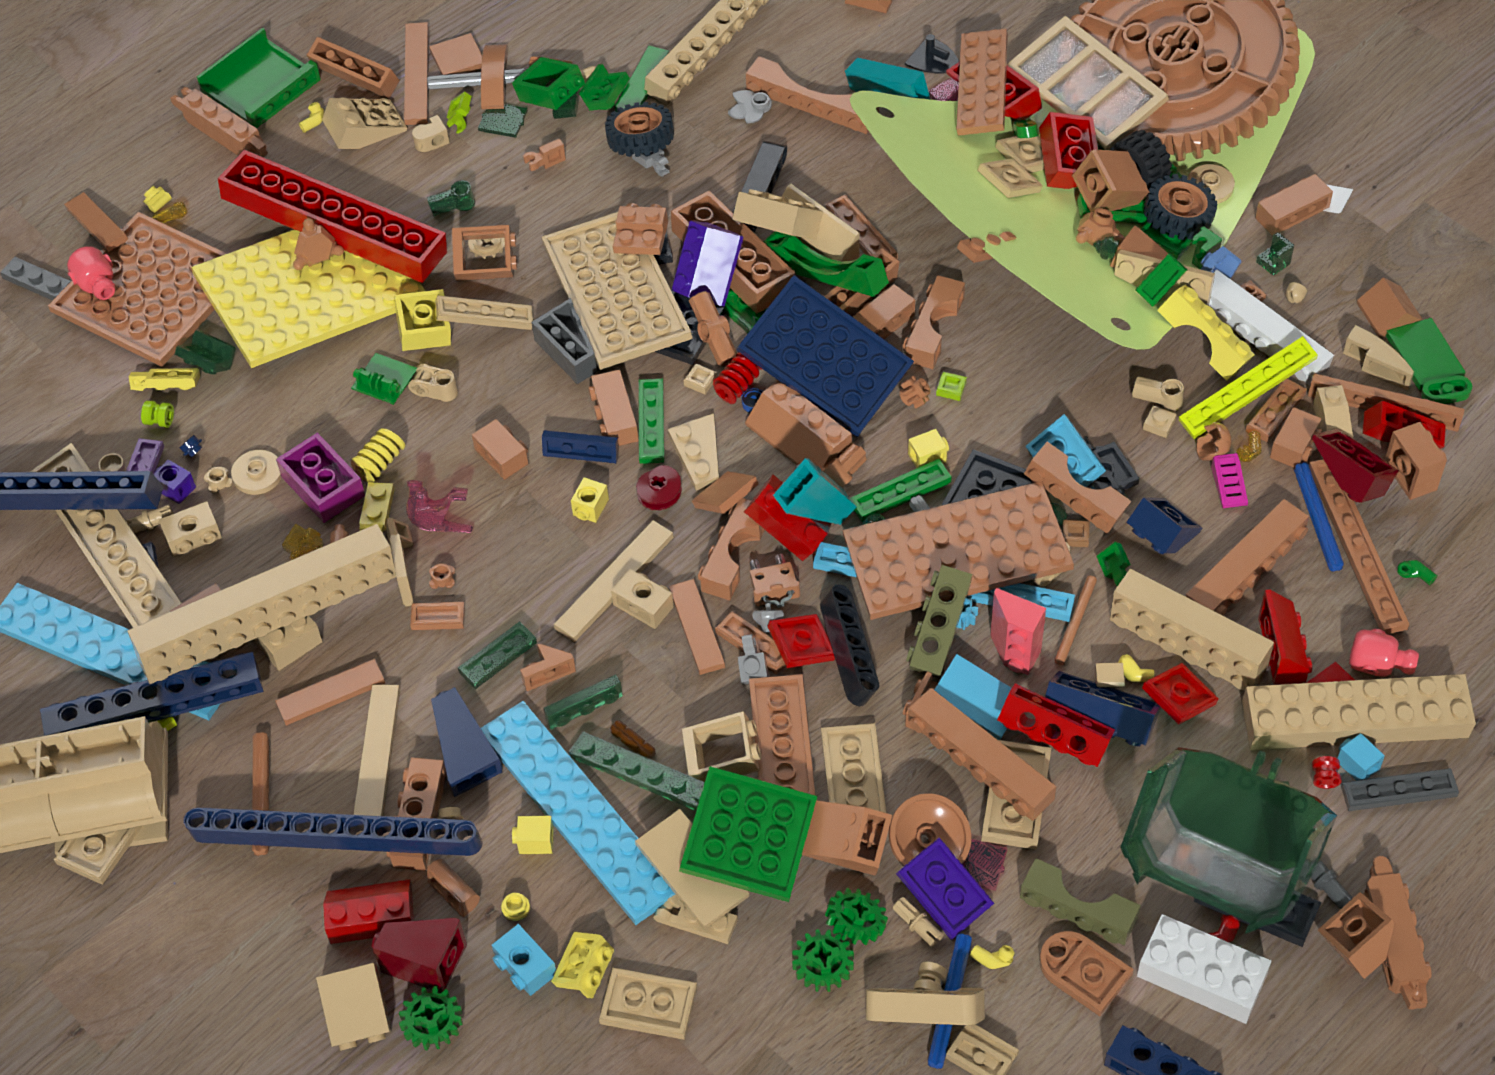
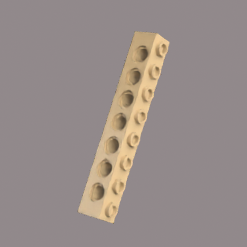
[644,0,769,105]

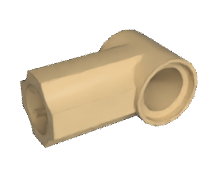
[1132,376,1184,412]

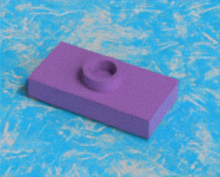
[126,438,164,474]

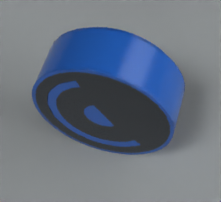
[741,388,763,413]

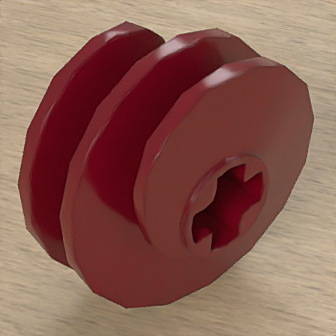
[636,465,682,511]

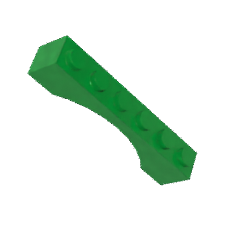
[763,231,889,297]

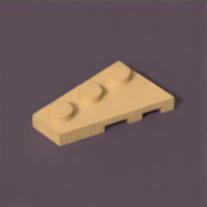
[668,413,719,491]

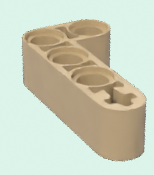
[866,988,985,1025]

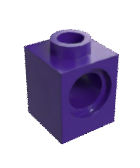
[154,460,196,504]

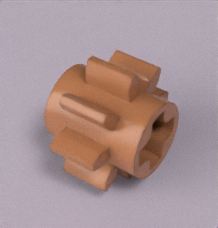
[900,376,931,409]

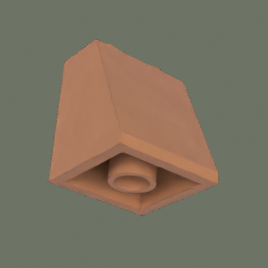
[1072,150,1149,212]

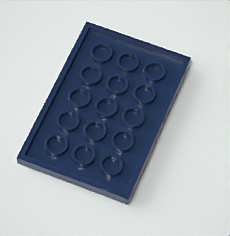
[737,276,914,437]

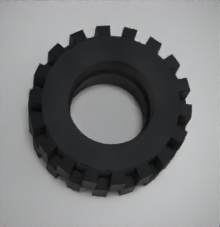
[1110,130,1172,190]

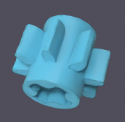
[948,598,978,630]

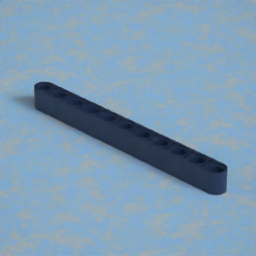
[183,808,483,856]

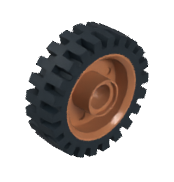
[605,102,674,157]
[1143,174,1217,240]

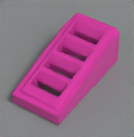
[1211,453,1248,508]

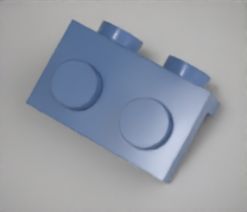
[1201,246,1241,279]

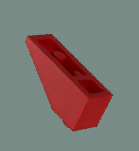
[1363,401,1446,449]

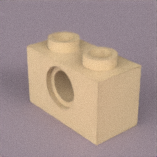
[159,501,222,557]
[611,569,674,629]

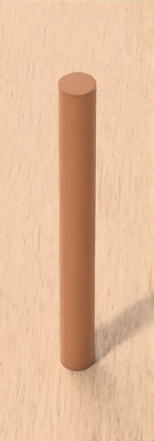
[1054,575,1097,665]

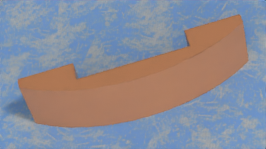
[481,44,508,109]

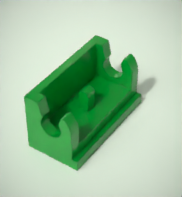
[1192,226,1223,269]

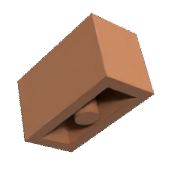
[1270,407,1323,468]
[472,419,528,480]

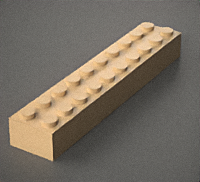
[128,524,396,684]

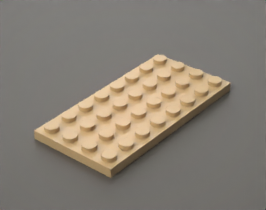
[542,212,693,370]

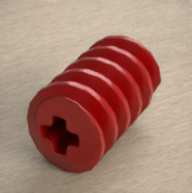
[713,352,762,404]

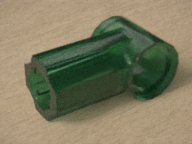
[426,180,475,216]

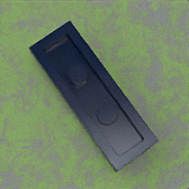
[542,430,618,464]

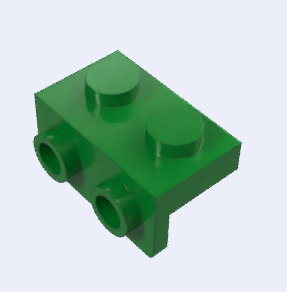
[579,64,630,111]

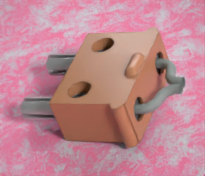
[750,554,800,607]

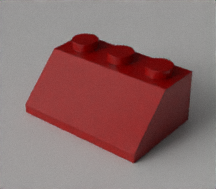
[1039,112,1098,189]
[743,475,832,561]
[1258,590,1312,685]
[323,879,414,944]

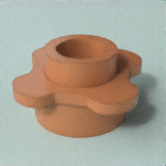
[429,564,455,589]

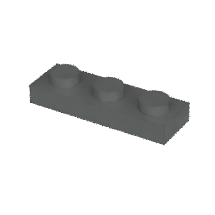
[0,257,71,301]

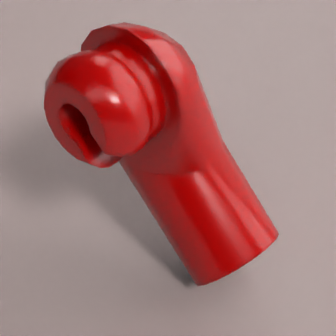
[1209,914,1240,943]

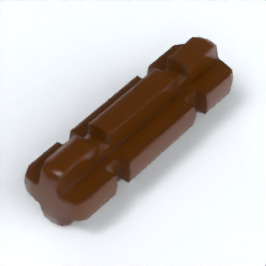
[610,720,656,761]

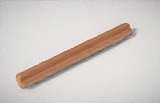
[252,732,269,856]

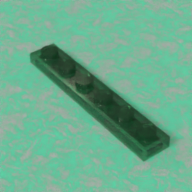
[569,731,705,811]

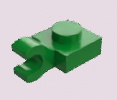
[1096,542,1131,586]

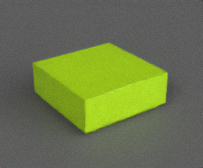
[936,372,967,401]

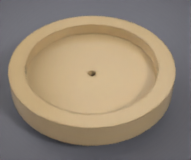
[1187,164,1235,204]
[231,450,282,495]

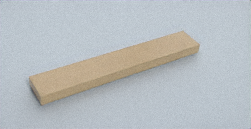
[554,520,674,642]
[354,685,400,816]

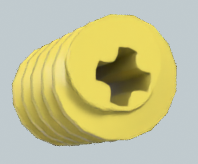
[351,428,406,482]

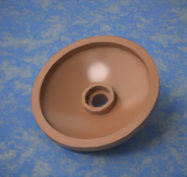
[889,794,971,867]

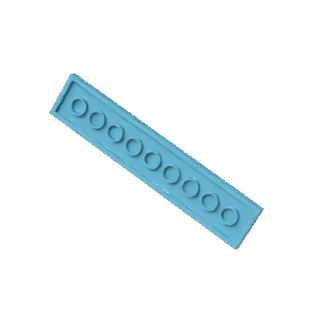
[0,583,235,720]
[481,701,676,925]

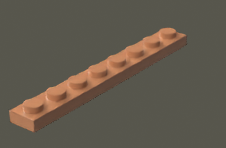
[1309,459,1409,634]

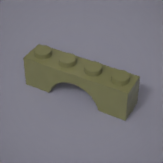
[1020,858,1141,946]

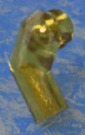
[153,202,187,223]

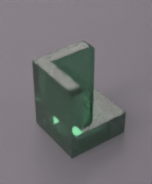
[1256,232,1294,276]

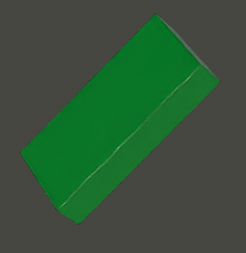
[1135,253,1188,307]

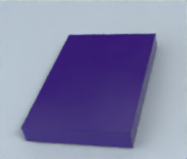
[896,837,995,940]

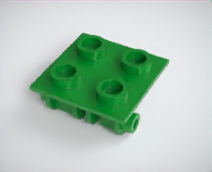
[351,353,417,405]

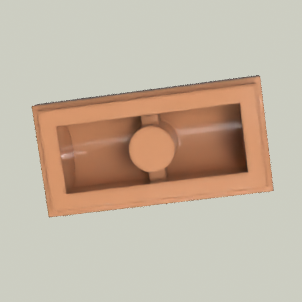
[427,859,480,917]

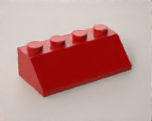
[946,62,1042,120]

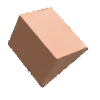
[1357,277,1423,338]

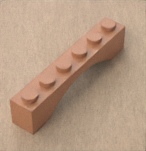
[746,56,879,134]

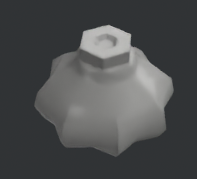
[752,603,784,632]

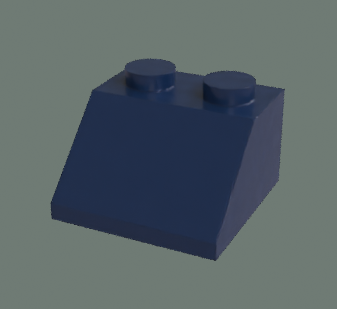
[1126,497,1203,554]

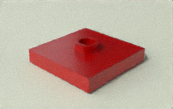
[767,614,835,668]
[1142,663,1219,725]

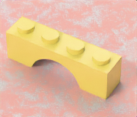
[1157,284,1255,381]

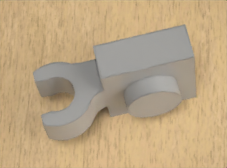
[632,148,670,177]
[738,634,769,685]

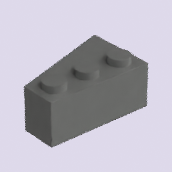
[531,298,597,384]

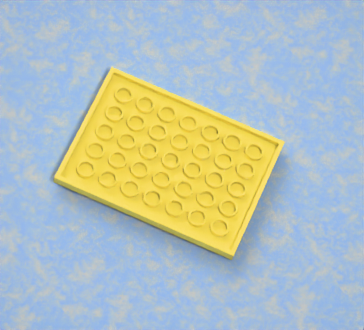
[192,229,425,368]

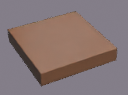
[429,33,482,75]
[692,471,759,514]

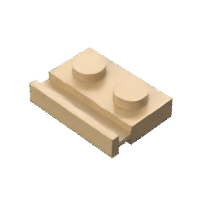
[946,1024,1019,1075]

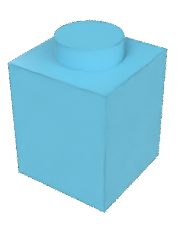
[1338,733,1385,781]

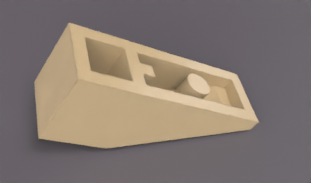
[1313,385,1353,438]

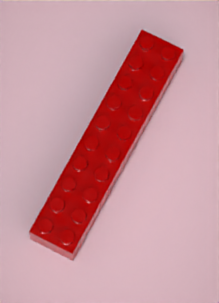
[218,150,447,283]

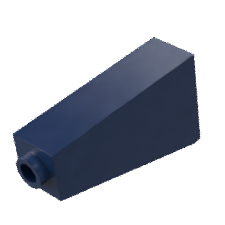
[431,687,503,798]

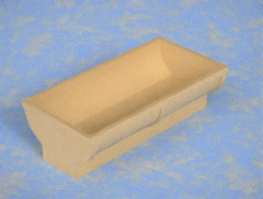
[0,716,168,853]

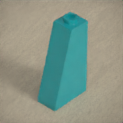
[845,57,931,100]
[773,458,857,525]

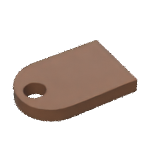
[1040,931,1134,1016]

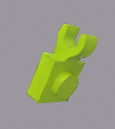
[446,91,472,134]

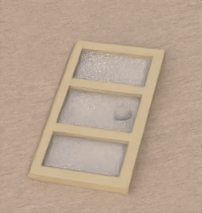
[1007,16,1169,150]

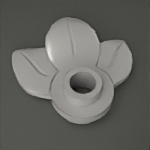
[728,90,772,124]

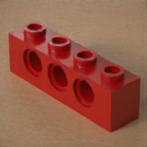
[997,683,1115,767]

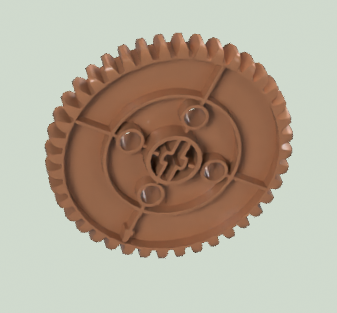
[1057,0,1300,162]

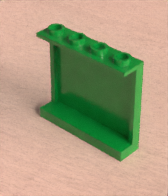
[196,28,321,128]

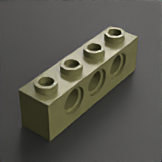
[906,565,972,679]

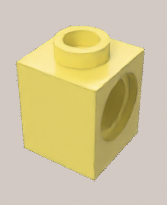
[908,429,949,468]
[571,478,609,523]

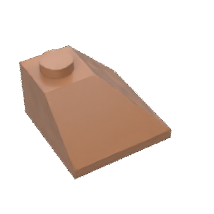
[1318,892,1395,979]

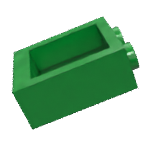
[512,57,585,110]

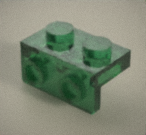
[174,330,236,374]

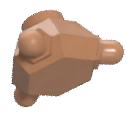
[1076,208,1125,246]
[293,218,344,270]

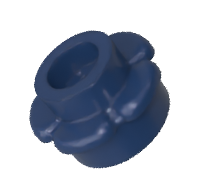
[179,435,202,457]

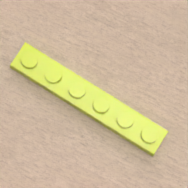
[1179,336,1318,439]

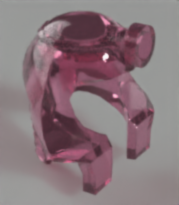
[406,480,473,533]

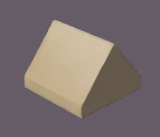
[386,517,413,552]
[1094,663,1125,687]

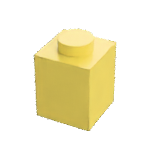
[512,816,554,854]

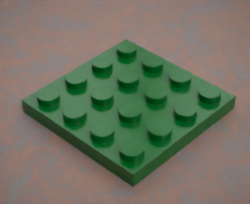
[679,766,818,902]

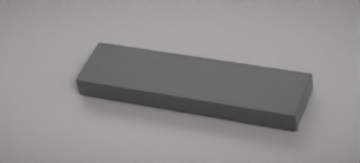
[1341,768,1459,811]

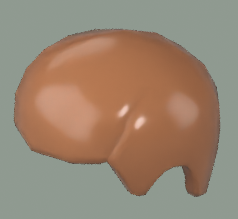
[1196,422,1232,461]

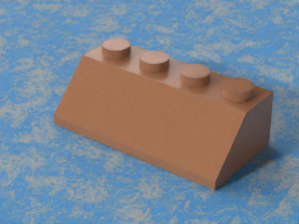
[745,380,852,469]

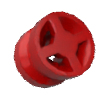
[1312,756,1342,789]

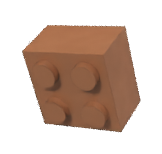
[1385,422,1447,500]

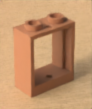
[452,225,517,281]

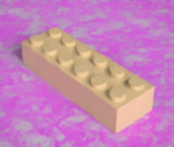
[1110,569,1274,690]

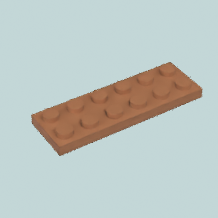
[956,28,1008,136]
[749,674,815,795]

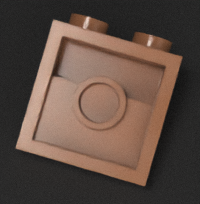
[612,203,668,255]

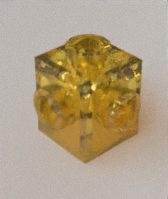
[282,523,324,560]

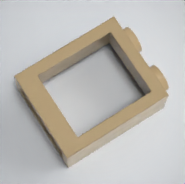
[682,711,761,788]

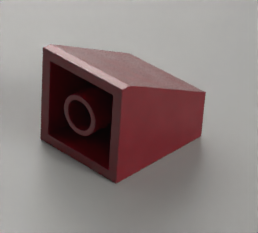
[372,918,467,993]

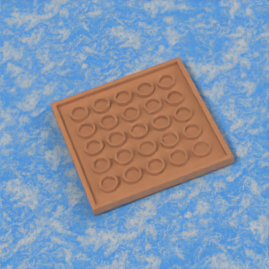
[48,212,227,367]

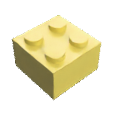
[395,289,451,351]

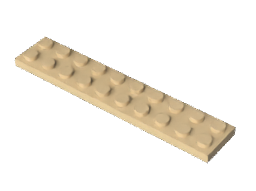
[30,443,182,628]

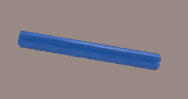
[1294,462,1344,572]
[928,934,972,1069]

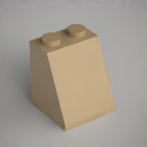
[316,963,391,1051]

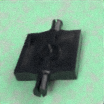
[1083,436,1140,500]

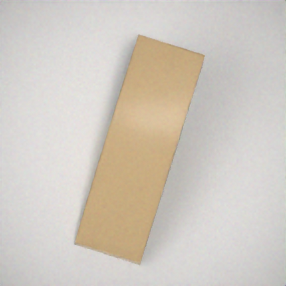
[1343,325,1414,390]

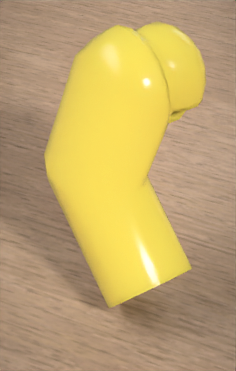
[299,102,324,133]
[1118,654,1154,682]
[970,945,1015,970]

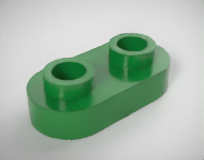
[1421,375,1473,404]

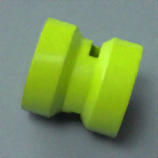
[141,400,174,428]

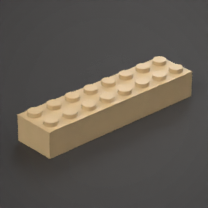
[1242,674,1476,750]

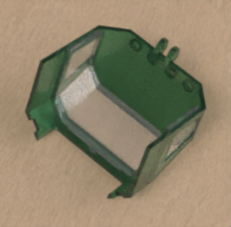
[1120,747,1337,934]

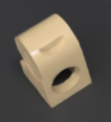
[412,115,449,152]

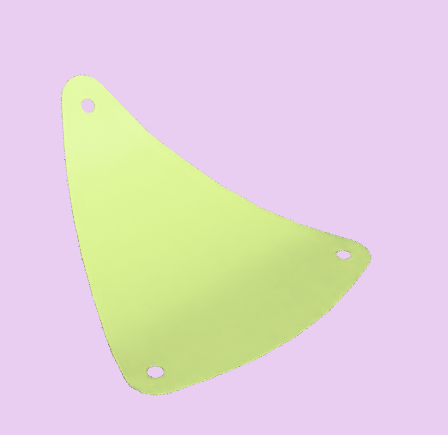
[850,29,1315,350]

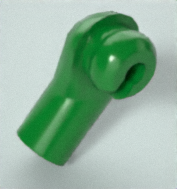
[1397,560,1438,585]

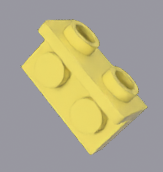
[551,932,614,999]

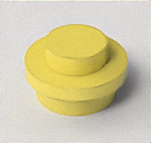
[501,893,530,921]

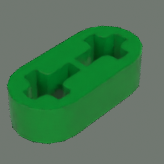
[1013,119,1038,138]

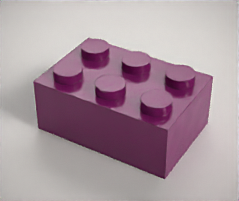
[276,432,365,523]

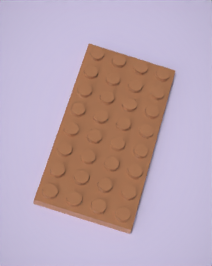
[843,482,1074,620]

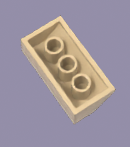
[772,184,859,262]

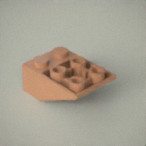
[802,800,892,876]

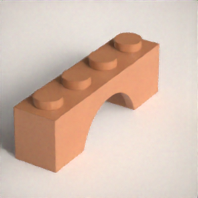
[903,275,965,369]
[1024,441,1131,534]
[698,498,765,601]

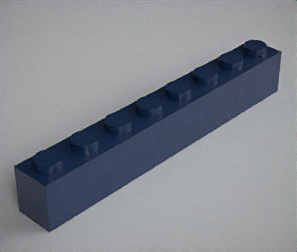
[0,471,163,510]

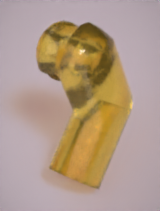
[1236,431,1262,462]

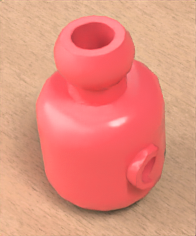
[67,246,115,300]
[1349,629,1419,677]

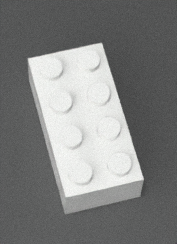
[1137,914,1271,1024]

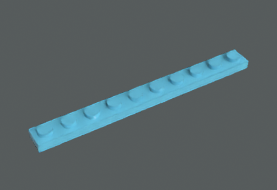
[813,542,1075,622]

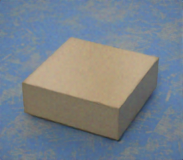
[684,364,717,395]

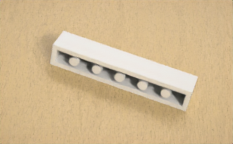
[1209,270,1334,386]

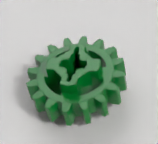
[825,888,888,945]
[792,929,854,992]
[399,986,463,1051]

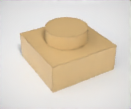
[1143,406,1177,438]

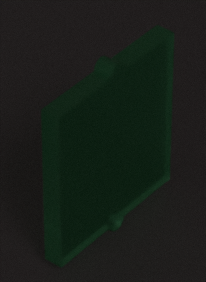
[478,104,528,138]

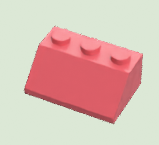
[990,588,1046,675]

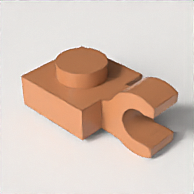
[523,139,566,171]

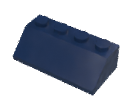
[1045,671,1161,747]

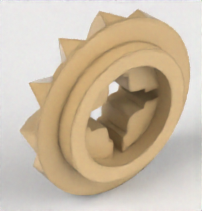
[468,238,505,259]

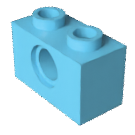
[492,924,556,996]

